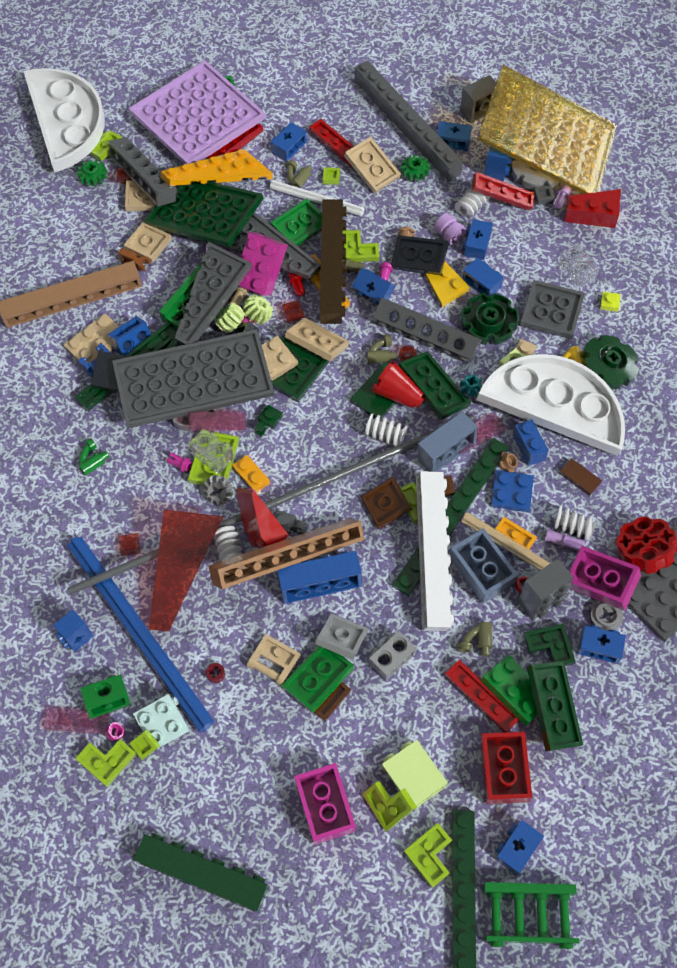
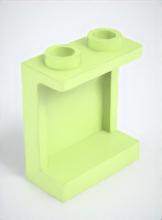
[382,740,448,808]

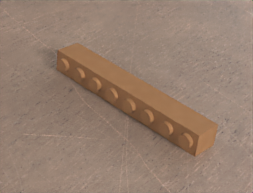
[0,261,142,328]
[208,518,364,589]

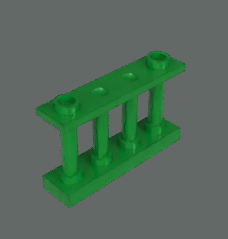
[483,882,580,949]

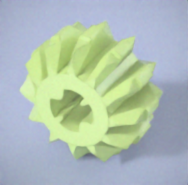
[243,294,273,325]
[215,302,245,334]

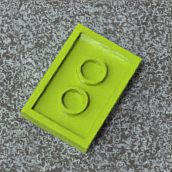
[188,430,240,489]

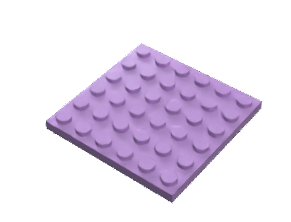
[129,60,266,164]

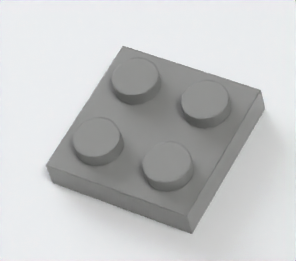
[315,613,368,660]

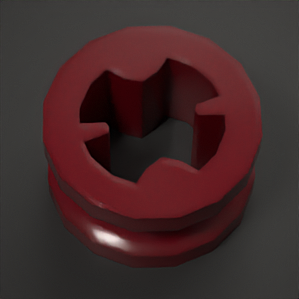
[206,663,225,683]

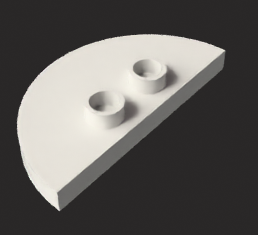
[23,68,105,172]
[476,354,625,456]

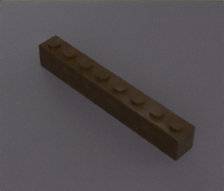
[320,199,347,324]

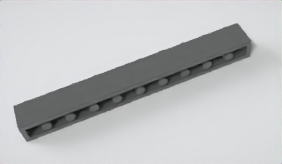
[355,60,463,182]

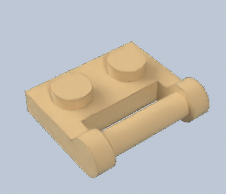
[247,634,301,686]

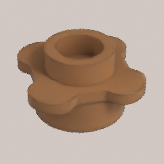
[398,227,415,237]
[499,452,518,472]

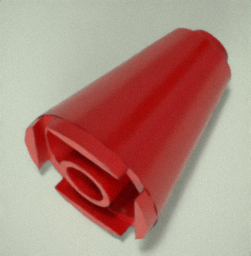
[371,360,424,409]

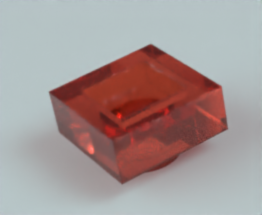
[117,168,133,184]
[282,300,305,322]
[119,533,141,556]

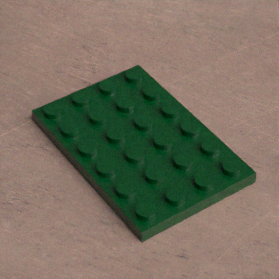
[144,181,264,247]

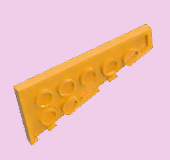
[160,149,273,186]

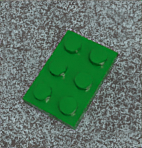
[270,198,322,246]
[282,646,355,714]
[481,655,537,726]

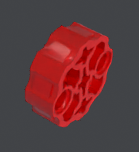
[616,516,677,574]

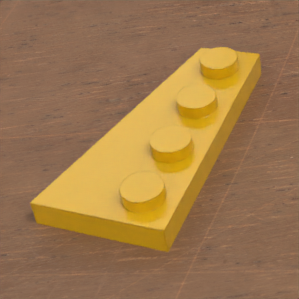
[424,261,470,308]

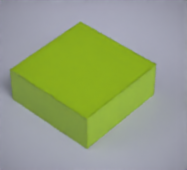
[323,167,340,185]
[129,729,160,760]

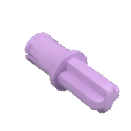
[553,180,574,209]
[544,529,585,551]

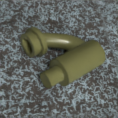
[285,159,312,188]
[367,334,397,364]
[457,622,492,657]

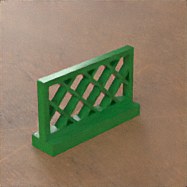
[159,262,238,328]

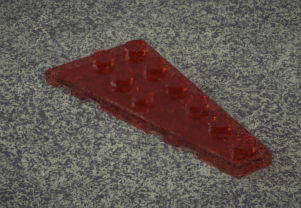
[149,509,223,632]

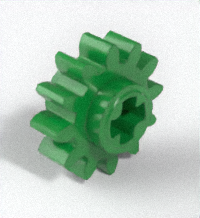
[401,154,430,182]
[77,159,108,187]

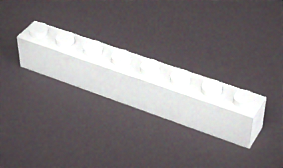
[416,471,454,631]

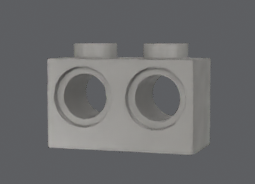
[369,631,416,681]

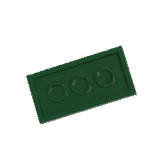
[398,351,471,420]
[526,661,583,752]

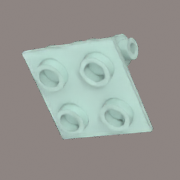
[133,694,190,749]

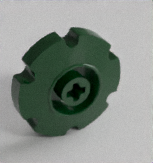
[461,293,519,345]
[581,335,639,389]

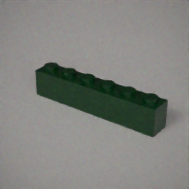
[133,833,269,913]

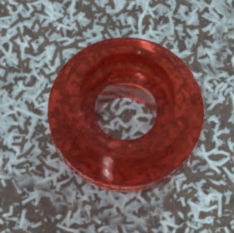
[399,345,417,361]

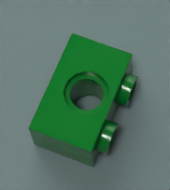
[80,674,130,719]

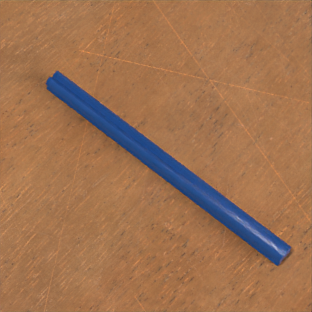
[67,537,215,733]

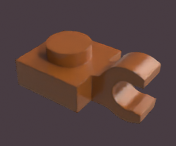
[118,248,151,271]

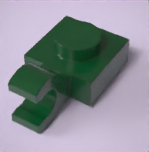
[255,405,283,437]

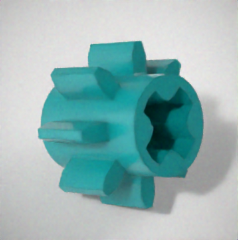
[460,374,482,397]

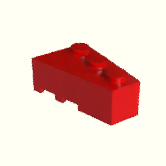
[564,189,621,228]

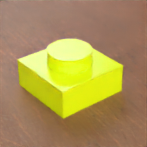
[600,291,621,312]

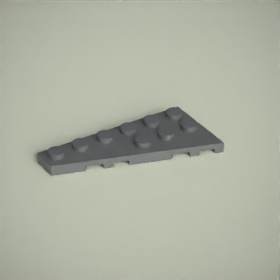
[217,212,321,279]
[175,242,252,345]

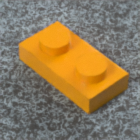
[232,455,270,493]
[495,517,537,550]

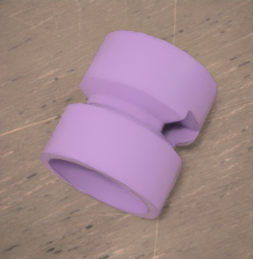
[434,213,466,245]

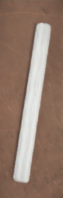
[270,180,364,216]

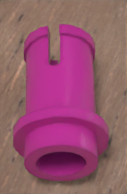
[379,262,393,281]
[167,453,193,472]

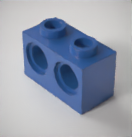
[107,316,151,356]

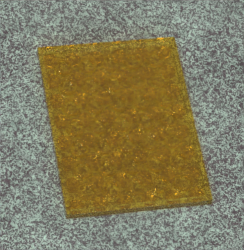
[477,65,617,194]

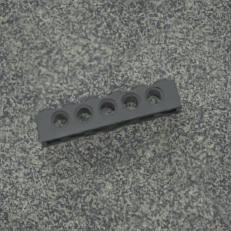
[108,137,177,206]
[373,298,482,362]

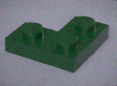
[523,623,576,666]

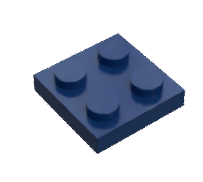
[491,470,534,513]

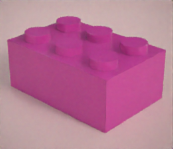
[239,232,288,296]
[569,546,641,611]
[294,763,356,845]

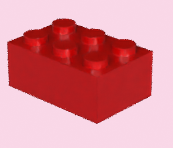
[479,732,533,804]

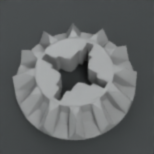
[202,475,233,506]
[590,601,623,631]

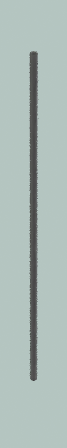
[67,414,475,595]

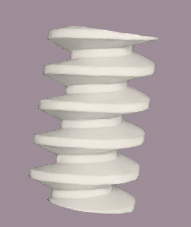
[455,188,490,218]
[365,413,408,447]
[554,505,598,541]
[213,526,243,561]

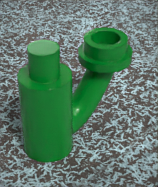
[78,438,110,476]

